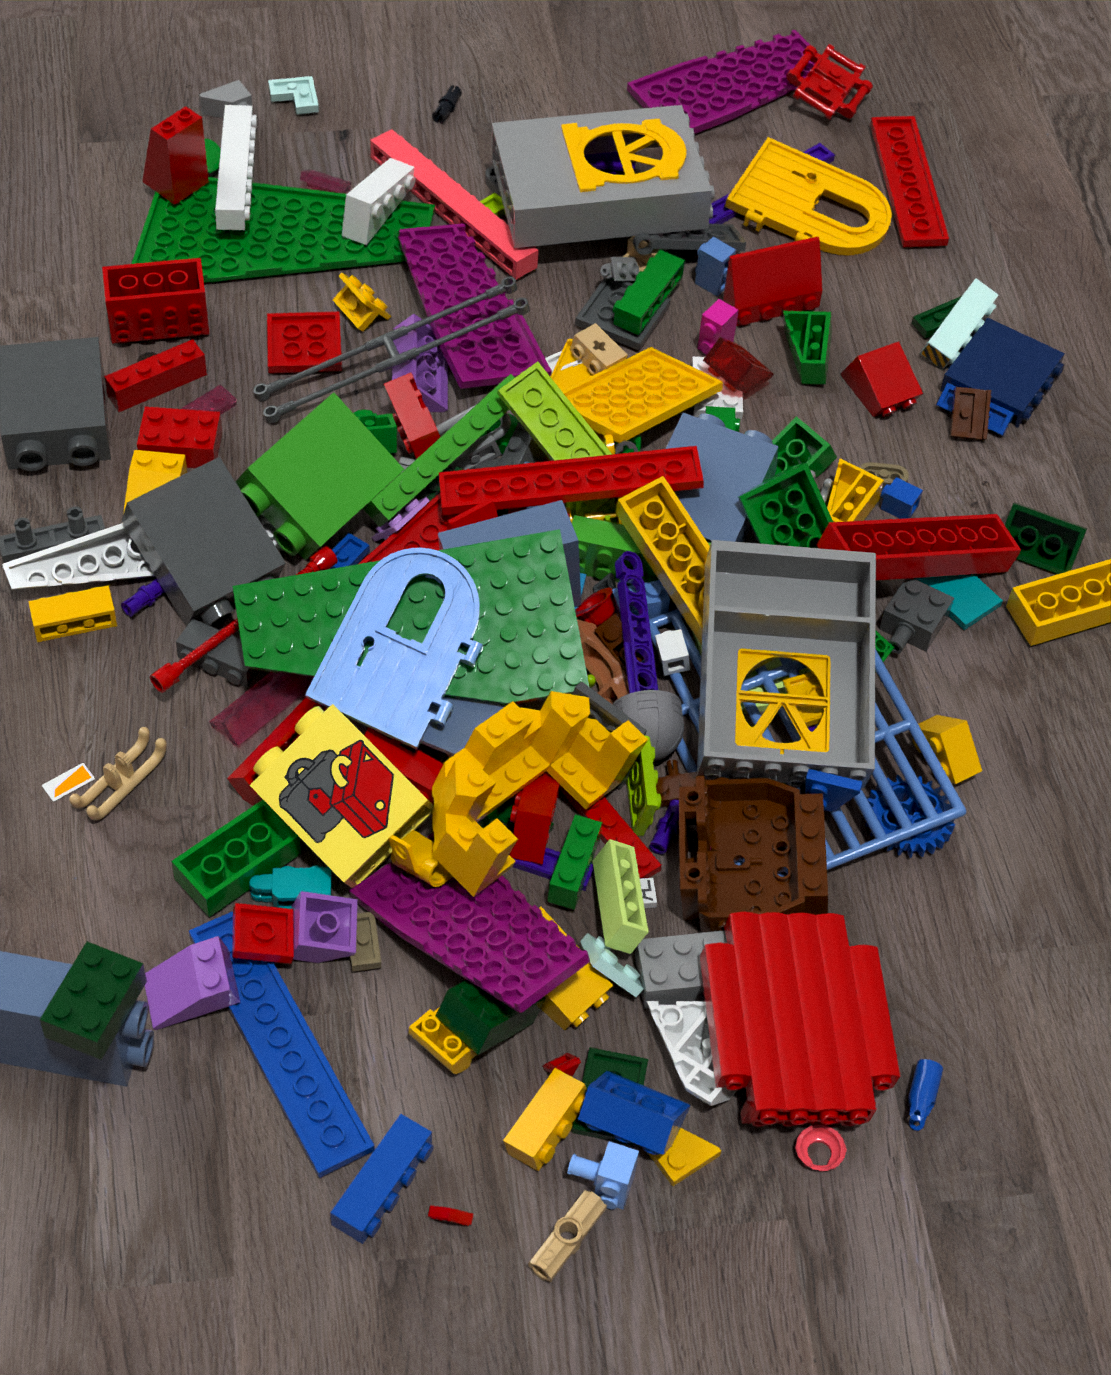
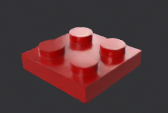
[232,903,294,964]

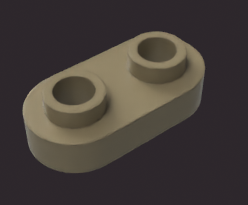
[860,462,909,489]

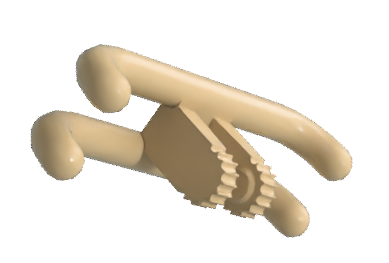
[69,727,167,820]

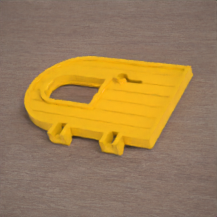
[725,137,891,255]

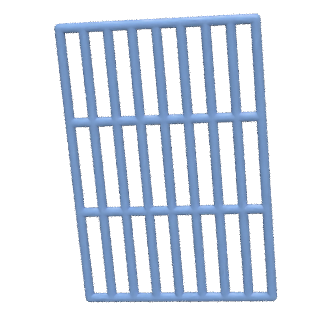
[634,609,966,877]

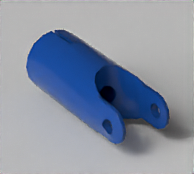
[908,1059,943,1131]

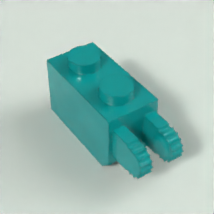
[249,866,332,909]

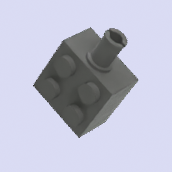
[879,578,954,654]

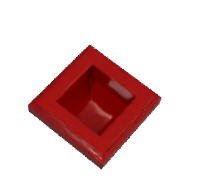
[543,1053,581,1077]

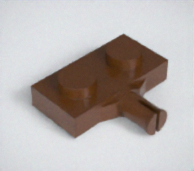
[656,759,697,807]

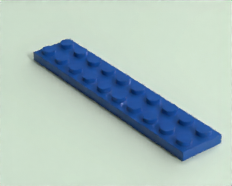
[189,911,375,1178]

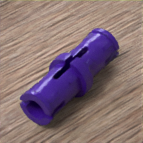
[121,578,165,617]
[649,799,679,854]

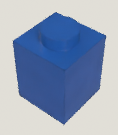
[880,477,923,519]

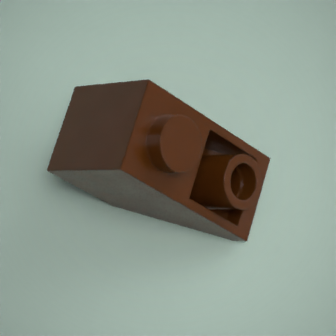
[595,613,644,673]

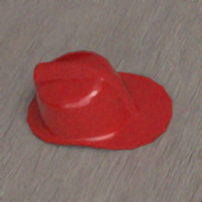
[575,587,615,627]

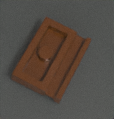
[950,387,991,440]

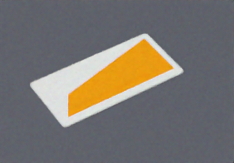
[42,763,95,801]

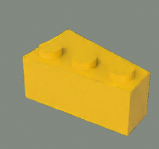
[827,459,884,522]

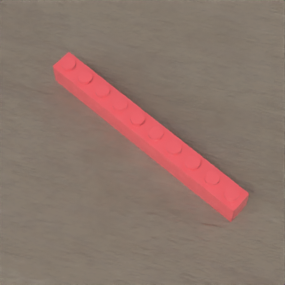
[370,129,538,279]

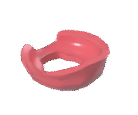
[795,1124,847,1171]

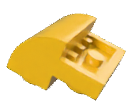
[408,1008,477,1074]

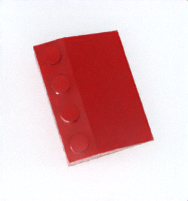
[723,236,823,326]

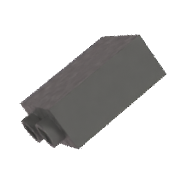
[0,337,111,471]
[122,457,286,627]

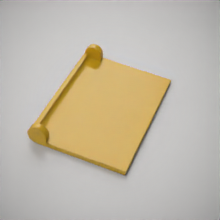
[551,339,593,391]

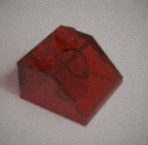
[703,337,774,393]

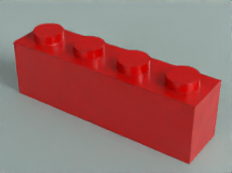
[104,339,207,412]

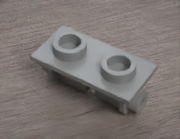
[600,257,639,281]

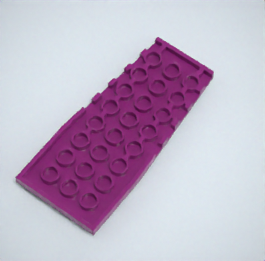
[627,30,818,134]
[398,224,552,389]
[349,832,590,1013]

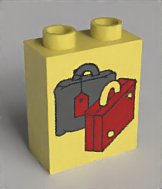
[250,704,434,888]

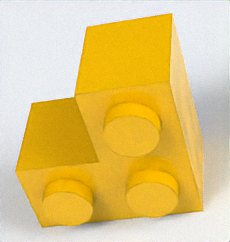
[912,715,982,784]

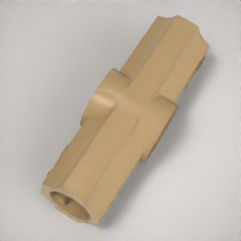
[529,1190,607,1282]

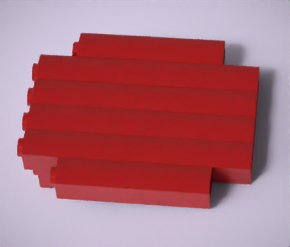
[700,912,900,1126]

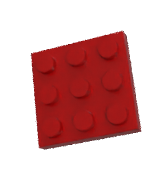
[267,311,342,373]

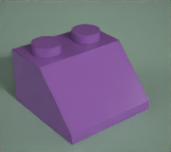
[292,891,358,963]

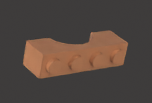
[577,619,629,704]

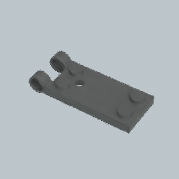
[628,224,746,255]

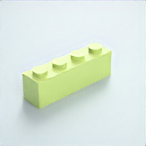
[593,839,648,954]

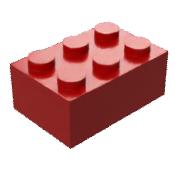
[137,407,222,468]

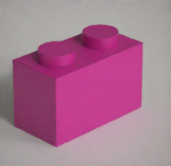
[697,299,739,358]

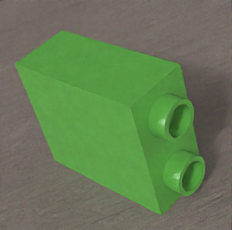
[236,392,404,560]

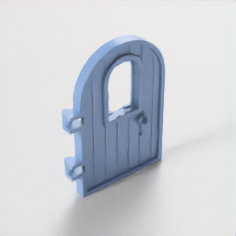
[305,548,483,750]

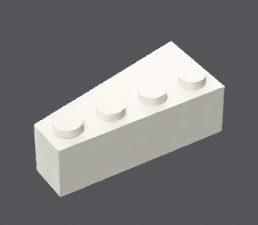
[342,158,416,245]

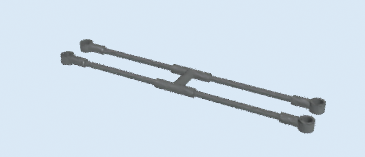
[253,277,530,423]

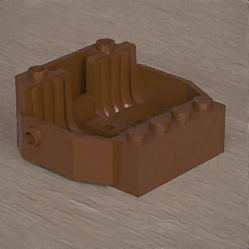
[679,776,828,933]

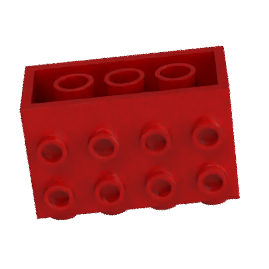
[102,258,210,343]

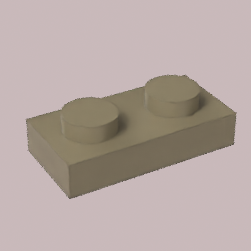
[350,912,382,972]

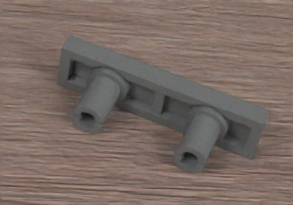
[0,507,105,563]

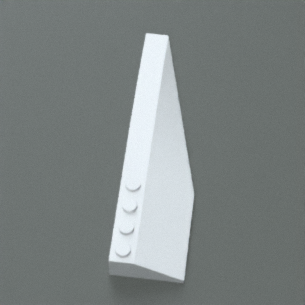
[2,514,283,590]

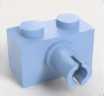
[567,1141,639,1210]

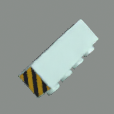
[920,278,998,370]

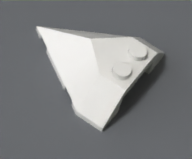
[647,1001,737,1106]

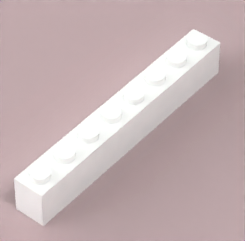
[215,105,257,230]

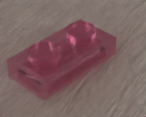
[300,169,352,193]
[181,384,237,415]

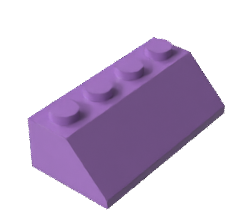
[392,314,448,412]

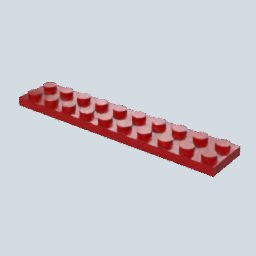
[439,446,704,515]

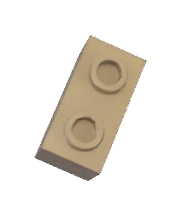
[570,323,627,375]

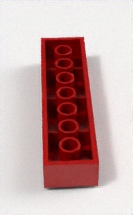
[817,514,1021,581]

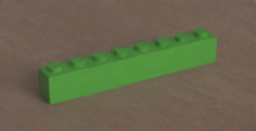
[363,374,514,527]

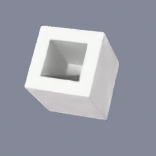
[655,629,690,676]

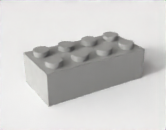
[634,930,726,1008]

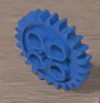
[865,775,955,858]

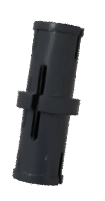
[432,85,462,124]

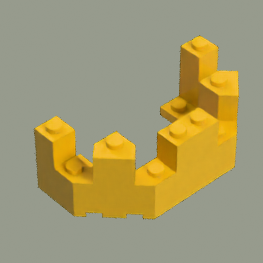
[432,691,648,897]

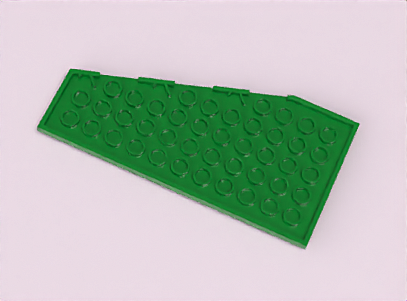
[131,177,435,283]
[233,529,589,705]

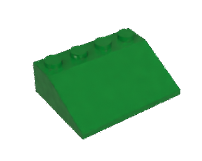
[738,463,833,548]

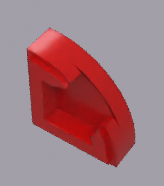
[428,1205,474,1226]

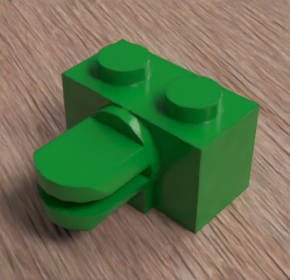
[353,410,397,453]

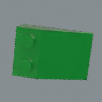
[772,416,837,478]

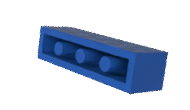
[330,1114,434,1244]

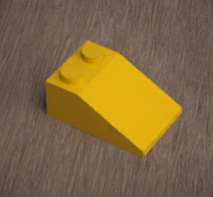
[123,450,187,514]

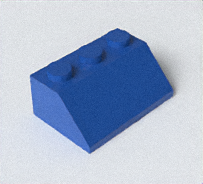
[578,1071,690,1155]

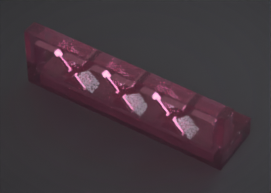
[209,672,314,746]

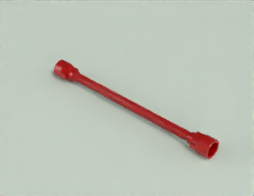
[149,546,338,693]

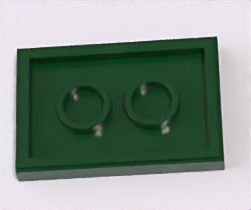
[572,1047,649,1145]

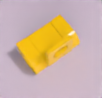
[388,830,453,887]

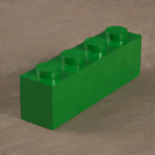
[612,250,685,335]

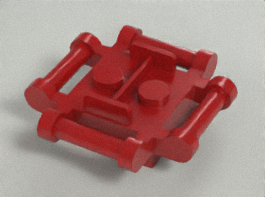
[786,44,873,120]

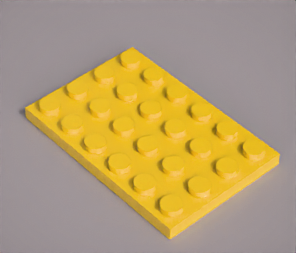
[562,347,723,443]

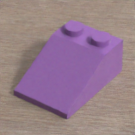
[145,936,240,1030]

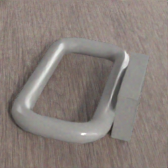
[436,405,511,470]

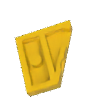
[642,1128,721,1186]

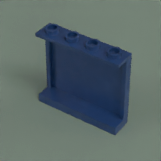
[940,317,1065,428]

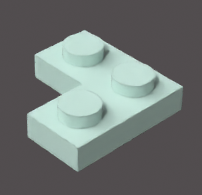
[268,76,319,114]
[580,933,644,997]

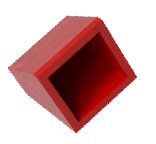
[840,341,923,417]

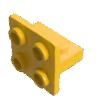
[333,273,391,332]

